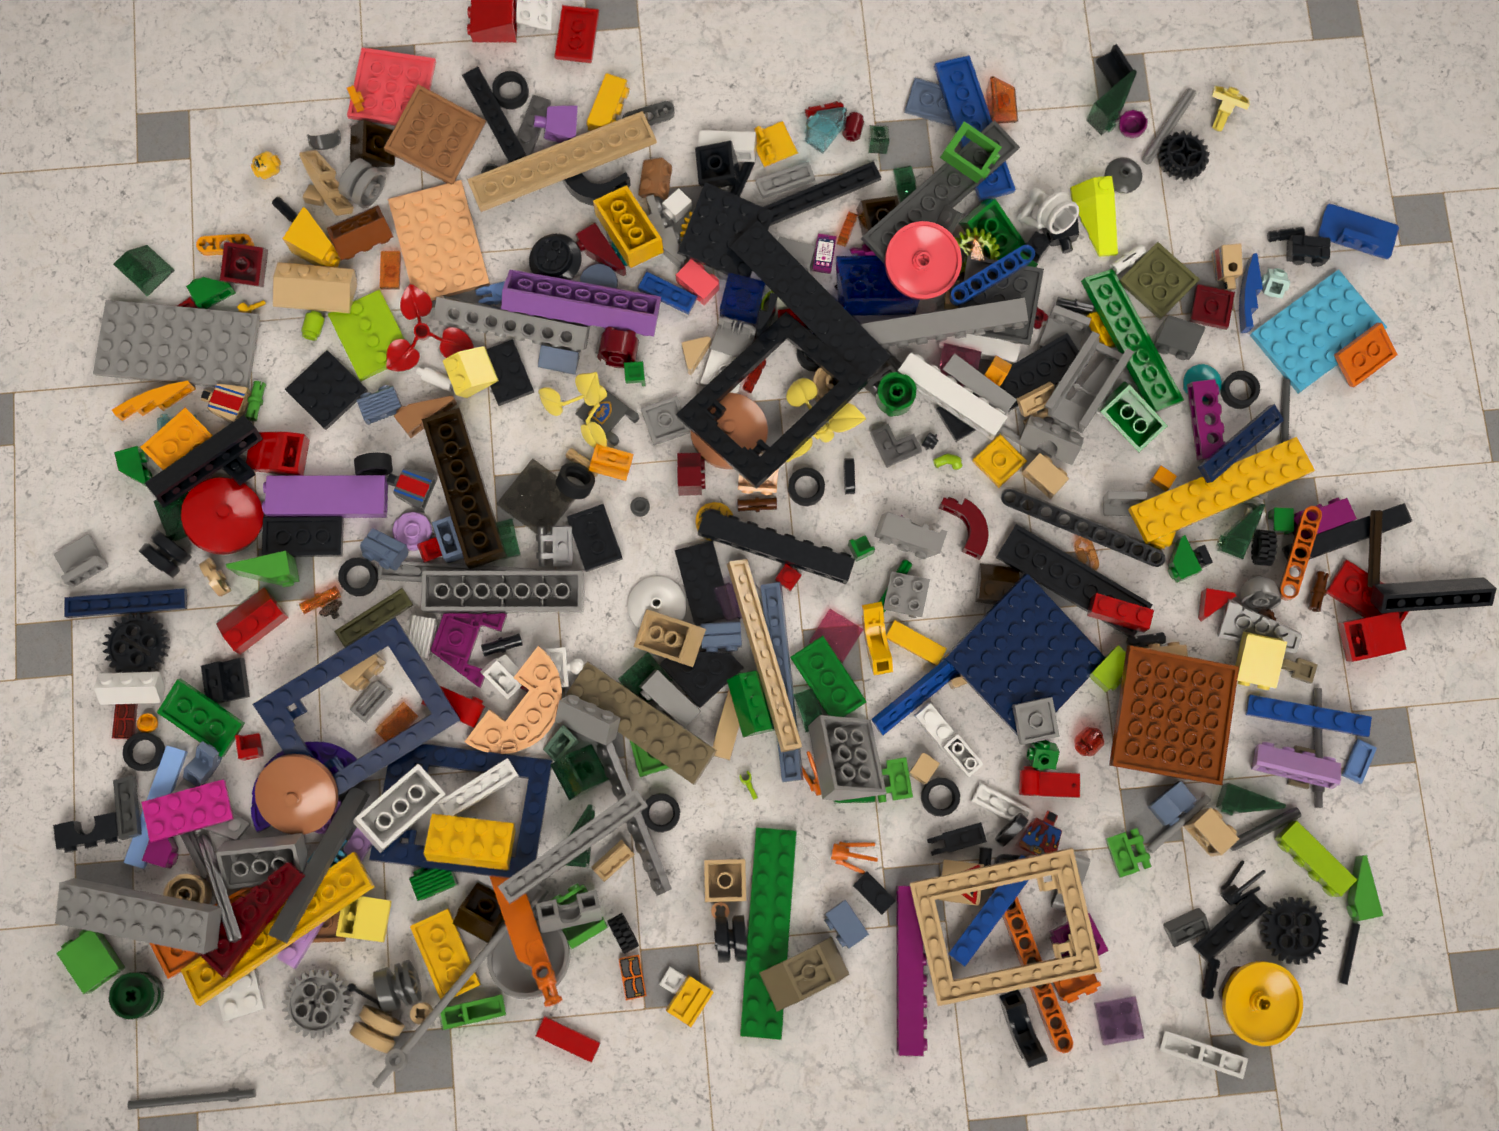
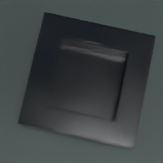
[1193,545,1213,568]

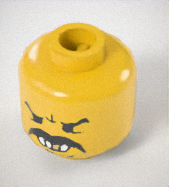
[251,151,281,179]

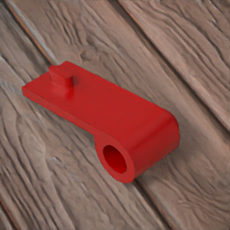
[421,685,485,728]
[1019,766,1080,798]

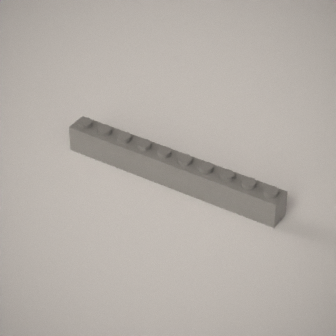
[860,298,1028,350]

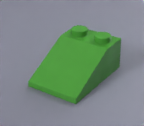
[226,551,300,587]

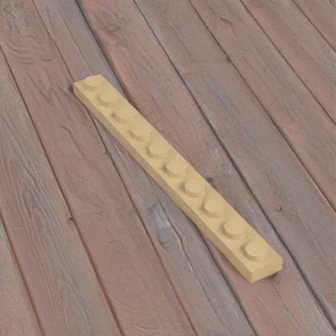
[727,559,802,753]

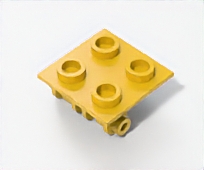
[754,121,798,167]

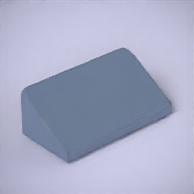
[538,345,580,375]

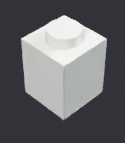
[662,188,692,223]

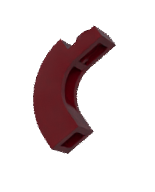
[939,497,989,560]

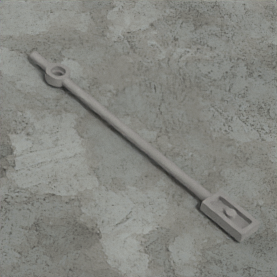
[372,884,549,1089]

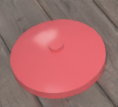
[884,221,962,300]

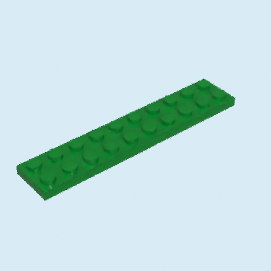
[740,828,797,1040]

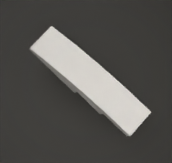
[939,334,1021,364]
[1160,1031,1248,1079]

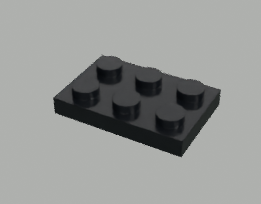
[486,339,534,406]
[566,504,623,572]

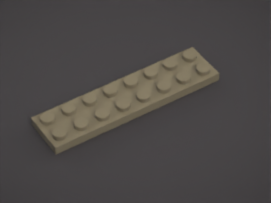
[566,662,717,785]

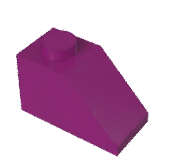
[142,837,178,868]

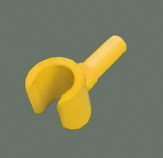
[237,300,266,313]

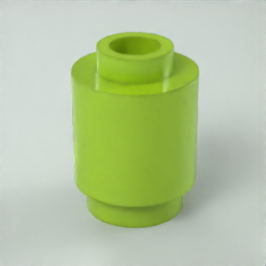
[301,311,325,341]

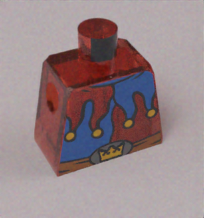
[1015,811,1062,856]

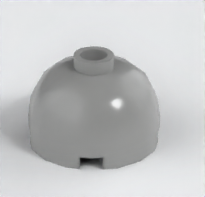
[1240,575,1281,612]

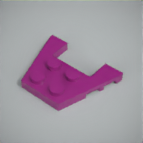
[430,613,507,688]

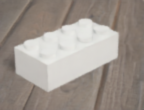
[353,764,446,853]

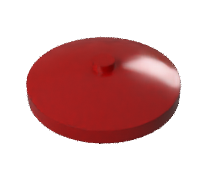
[181,478,264,555]

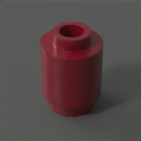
[842,112,864,142]

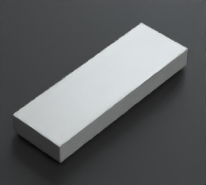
[971,783,1034,829]

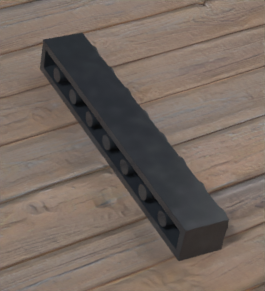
[697,509,855,584]

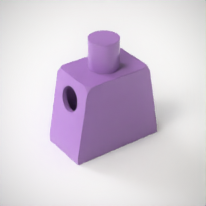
[534,106,578,143]

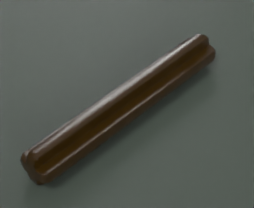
[1367,510,1383,588]

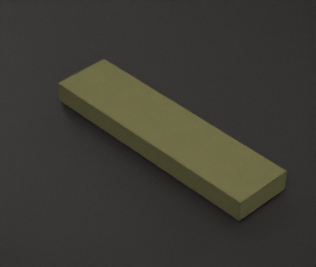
[335,588,413,647]

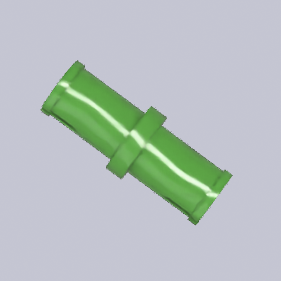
[245,381,266,421]

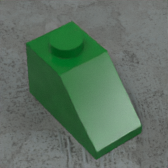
[186,277,236,309]
[1168,535,1203,583]

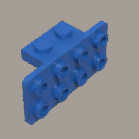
[1318,204,1399,259]

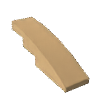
[299,150,354,216]
[713,690,740,760]

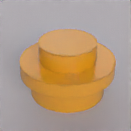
[137,713,158,733]

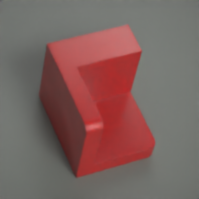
[235,733,264,761]

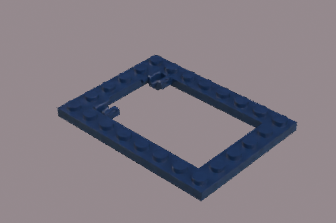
[253,617,461,795]
[369,744,553,879]

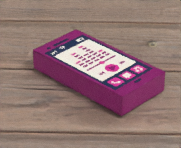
[812,234,837,274]

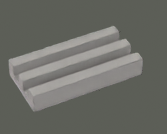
[350,680,392,723]

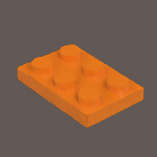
[1334,323,1398,387]

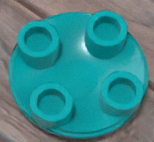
[1183,364,1222,402]

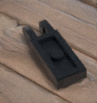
[927,822,987,856]

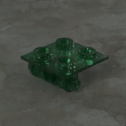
[618,652,673,703]

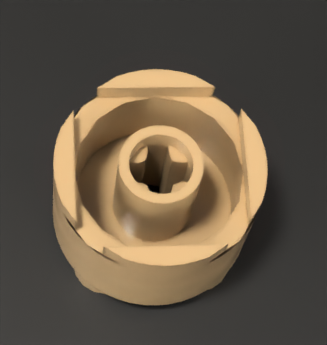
[163,874,212,904]

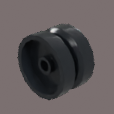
[139,530,192,578]
[714,915,747,963]

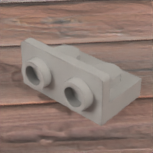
[1103,491,1147,516]

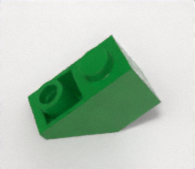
[114,446,153,487]

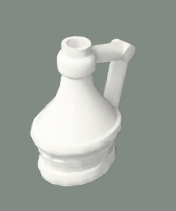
[1017,188,1079,234]

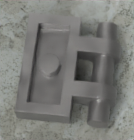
[536,526,573,567]

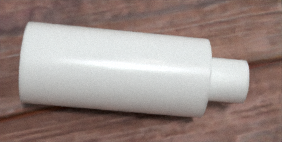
[416,367,453,392]

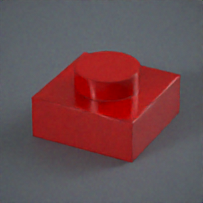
[417,537,442,563]
[775,564,802,592]

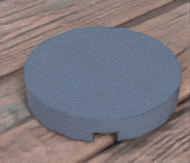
[580,264,618,289]

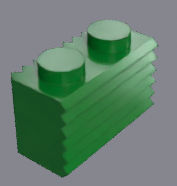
[409,868,458,901]

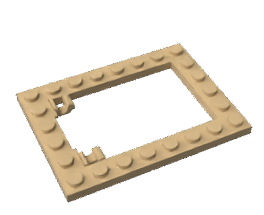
[910,848,1102,1006]

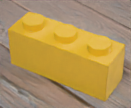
[587,73,630,131]

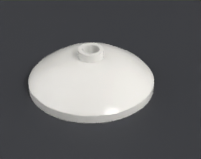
[627,576,687,629]

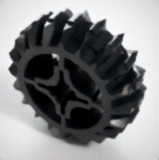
[1158,130,1210,182]

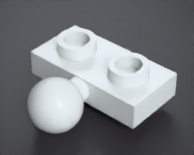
[546,647,585,688]

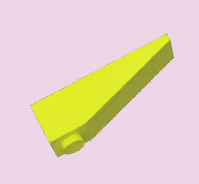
[1070,176,1118,257]

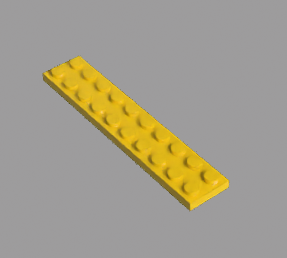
[1128,437,1315,544]
[181,852,374,1006]

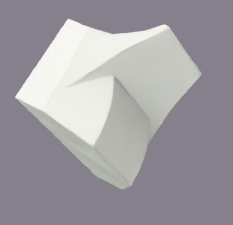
[480,654,522,700]

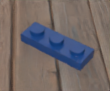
[638,272,697,315]

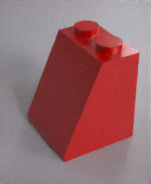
[467,0,517,43]

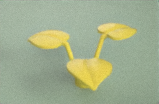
[538,372,607,448]
[786,378,866,463]

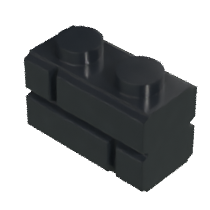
[1286,234,1331,267]

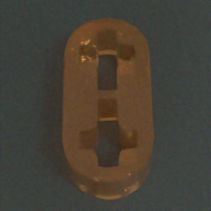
[837,212,858,247]
[1074,537,1099,571]

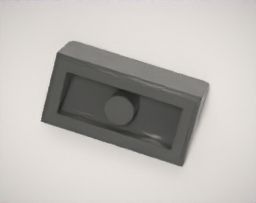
[1163,908,1210,948]

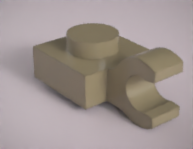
[1281,658,1318,684]

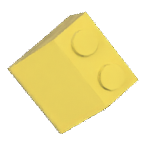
[442,346,499,398]

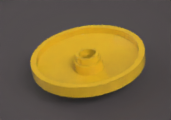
[1222,961,1303,1046]

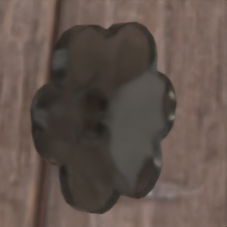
[319,600,343,619]

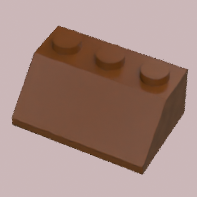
[327,205,393,260]

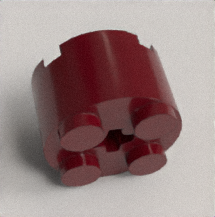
[597,327,639,368]

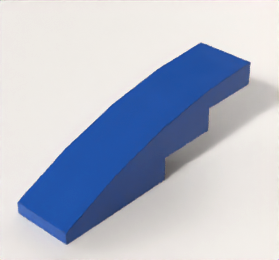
[1239,253,1263,333]

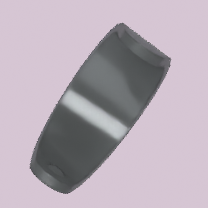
[307,130,341,150]

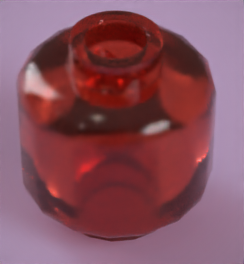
[1074,727,1105,757]

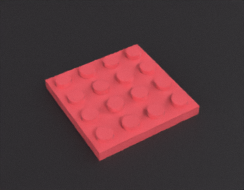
[347,48,436,126]

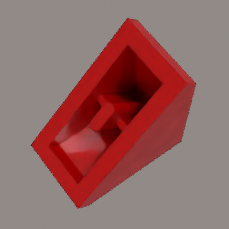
[1198,588,1237,621]

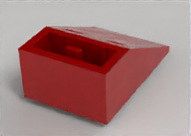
[246,432,310,476]
[1338,612,1407,662]

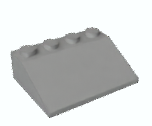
[808,715,886,801]

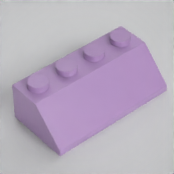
[1251,742,1341,789]

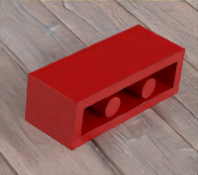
[1087,593,1154,633]

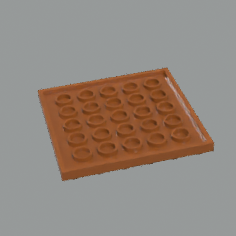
[1109,645,1239,785]

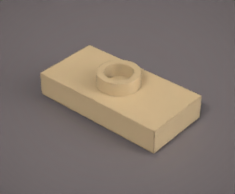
[591,840,635,882]

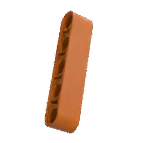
[1279,506,1322,601]

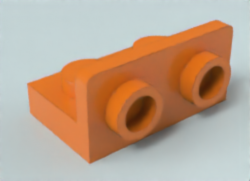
[1053,974,1101,1003]

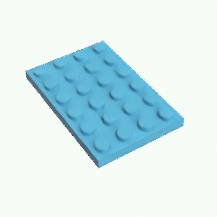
[1250,269,1387,394]

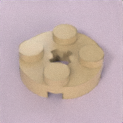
[199,557,232,597]

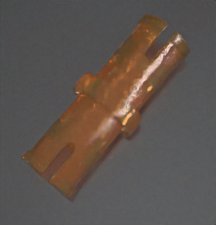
[299,586,341,615]

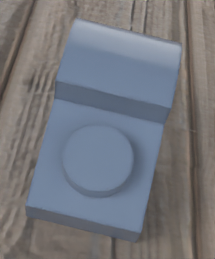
[183,741,222,787]

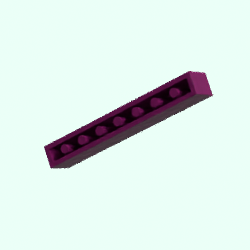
[896,886,927,1056]

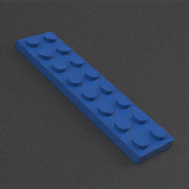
[934,55,1016,202]

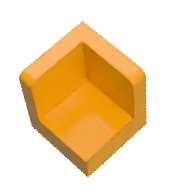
[984,356,1012,387]

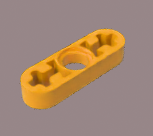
[196,234,254,256]

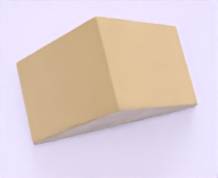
[681,336,711,376]

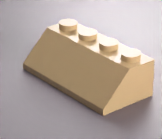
[273,262,357,313]

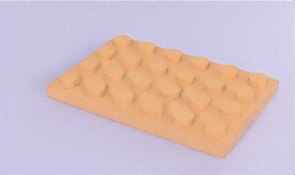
[388,180,490,301]

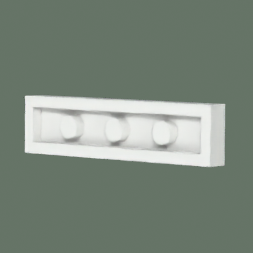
[437,758,519,816]

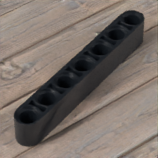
[1282,503,1413,560]

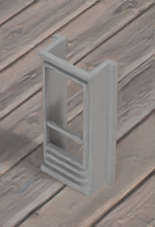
[1045,331,1134,433]

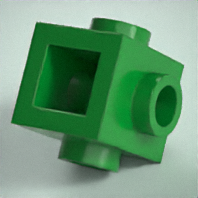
[1027,740,1060,770]

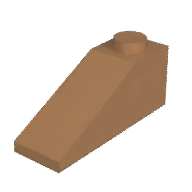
[394,396,457,438]

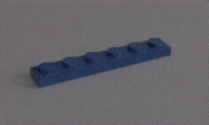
[1198,404,1284,483]
[64,588,187,618]

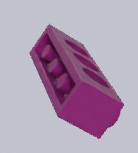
[1187,379,1226,461]

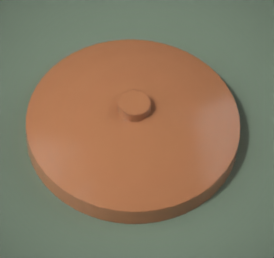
[691,393,768,469]
[255,754,338,834]

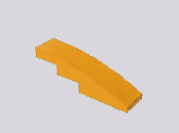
[112,381,196,421]

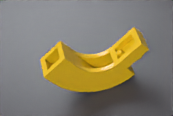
[862,602,893,675]

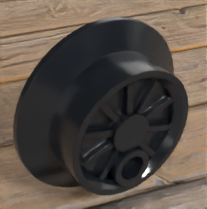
[529,234,582,280]

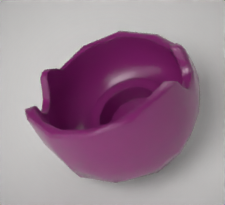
[1118,110,1148,139]

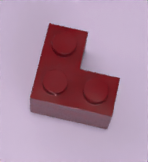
[677,453,706,496]

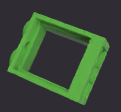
[940,121,1002,183]

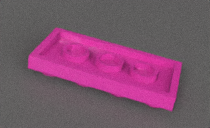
[141,779,234,842]

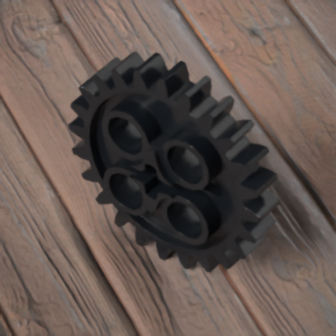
[102,613,170,673]
[1260,897,1328,965]

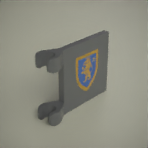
[575,389,640,446]

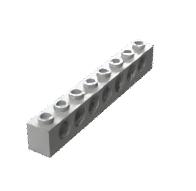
[433,295,590,352]

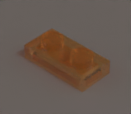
[375,702,419,742]

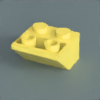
[336,896,392,942]

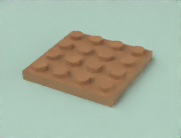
[384,84,486,184]

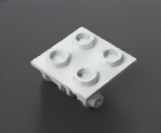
[516,0,552,31]

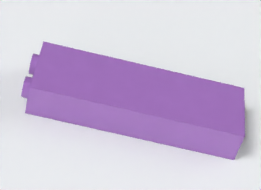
[262,475,388,518]

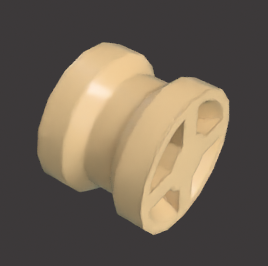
[410,1002,433,1024]

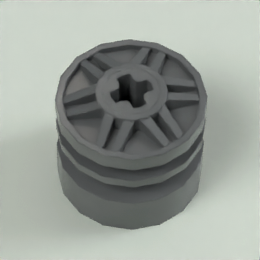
[373,960,422,1013]

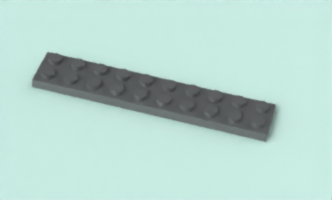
[861,120,1020,264]

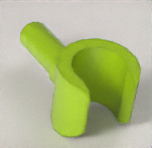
[739,771,758,800]

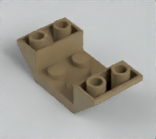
[759,936,849,1011]

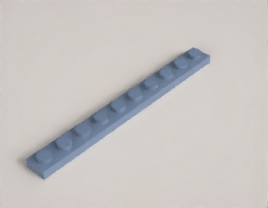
[761,582,803,782]

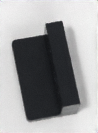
[1096,44,1135,92]

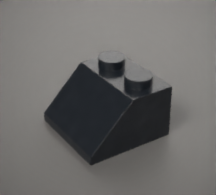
[695,141,741,188]

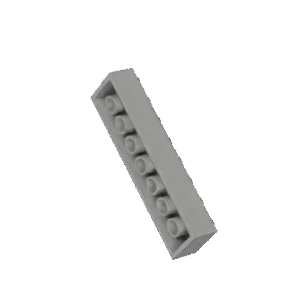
[421,571,584,613]
[55,878,222,954]

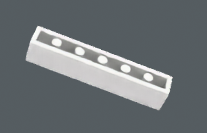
[897,353,1008,440]

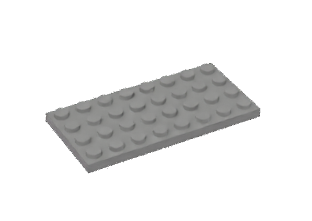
[93,300,260,389]

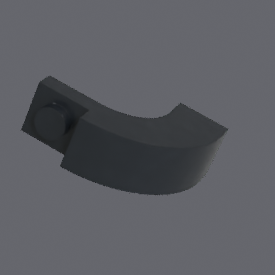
[563,172,631,206]
[999,990,1048,1068]

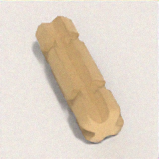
[565,448,598,477]

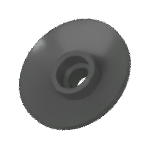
[1105,158,1142,193]

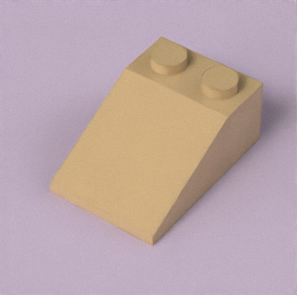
[633,609,706,667]

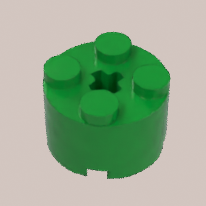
[876,372,917,417]

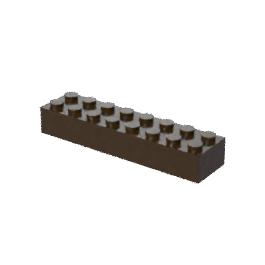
[422,408,507,569]

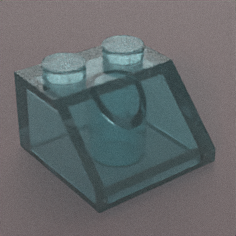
[805,107,847,154]

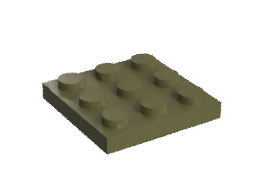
[1119,242,1200,320]

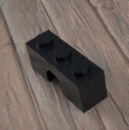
[53,812,118,853]

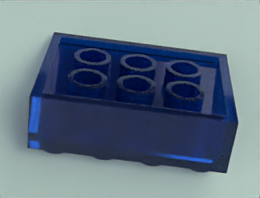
[836,256,920,316]

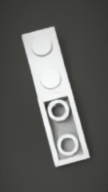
[914,703,983,777]

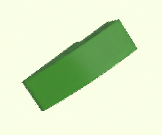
[439,994,506,1030]

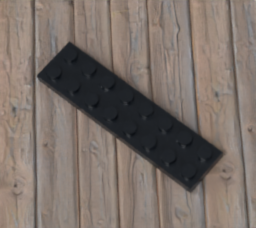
[936,333,1088,442]
[996,524,1153,638]

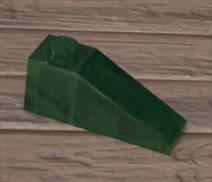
[1216,503,1265,560]
[1216,783,1286,816]

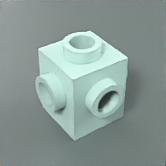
[1261,268,1290,299]

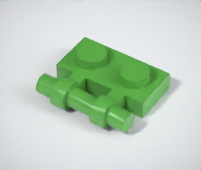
[878,757,913,803]
[1105,828,1152,878]

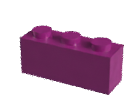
[1292,497,1357,539]

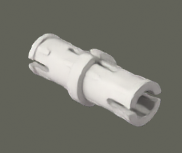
[1110,244,1146,275]

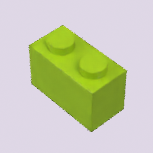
[1089,645,1126,692]

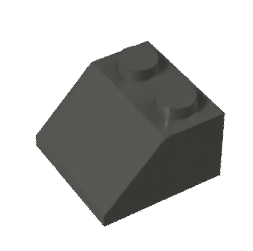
[1154,315,1205,360]

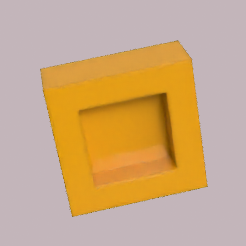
[347,85,365,113]

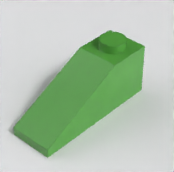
[1347,855,1384,921]

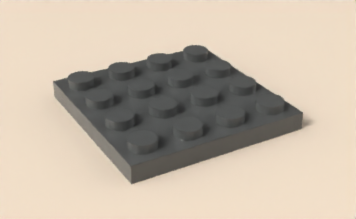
[958,255,1044,345]

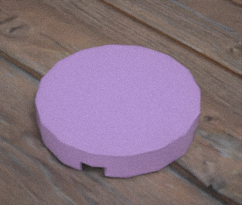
[392,512,433,551]

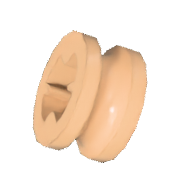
[711,902,729,918]

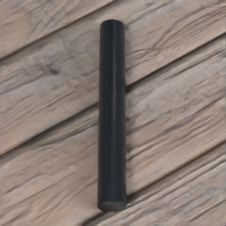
[1339,923,1360,985]

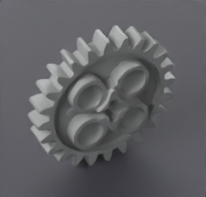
[282,969,352,1038]

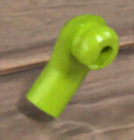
[933,453,962,470]

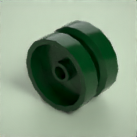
[108,972,164,1020]

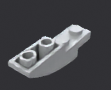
[646,195,687,268]

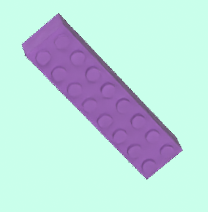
[501,269,661,336]

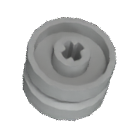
[338,158,386,209]

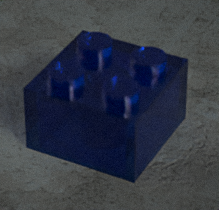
[720,273,766,325]

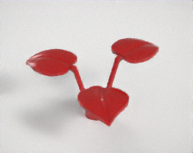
[386,284,474,372]

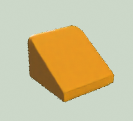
[1150,466,1177,492]

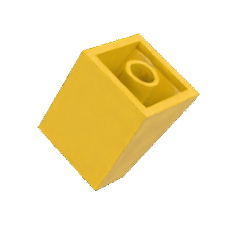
[282,207,340,267]

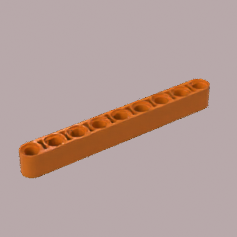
[991,887,1074,1053]

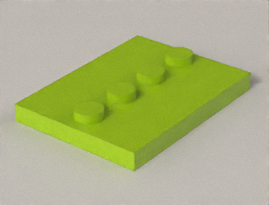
[328,289,404,381]

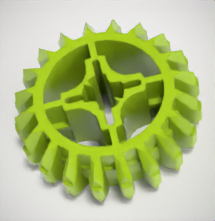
[954,228,1000,275]

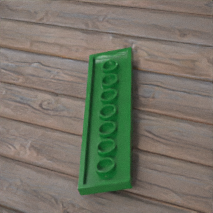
[1081,269,1184,412]

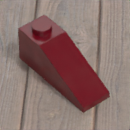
[576,223,627,277]

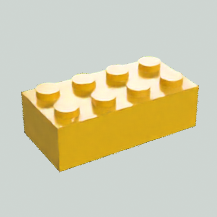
[593,185,664,268]
[424,814,516,870]

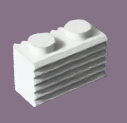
[406,615,438,660]

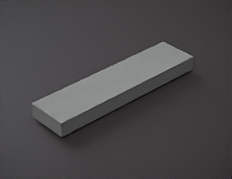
[942,353,1017,415]

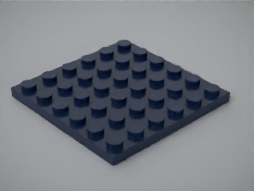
[944,574,1106,736]

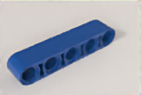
[949,245,1035,306]

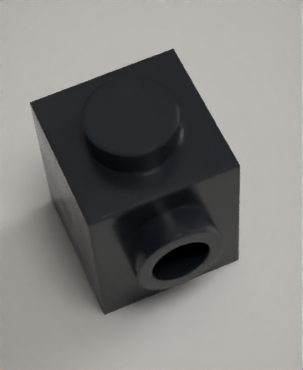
[1022,231,1051,263]

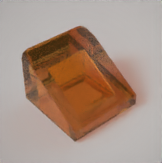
[970,235,985,261]

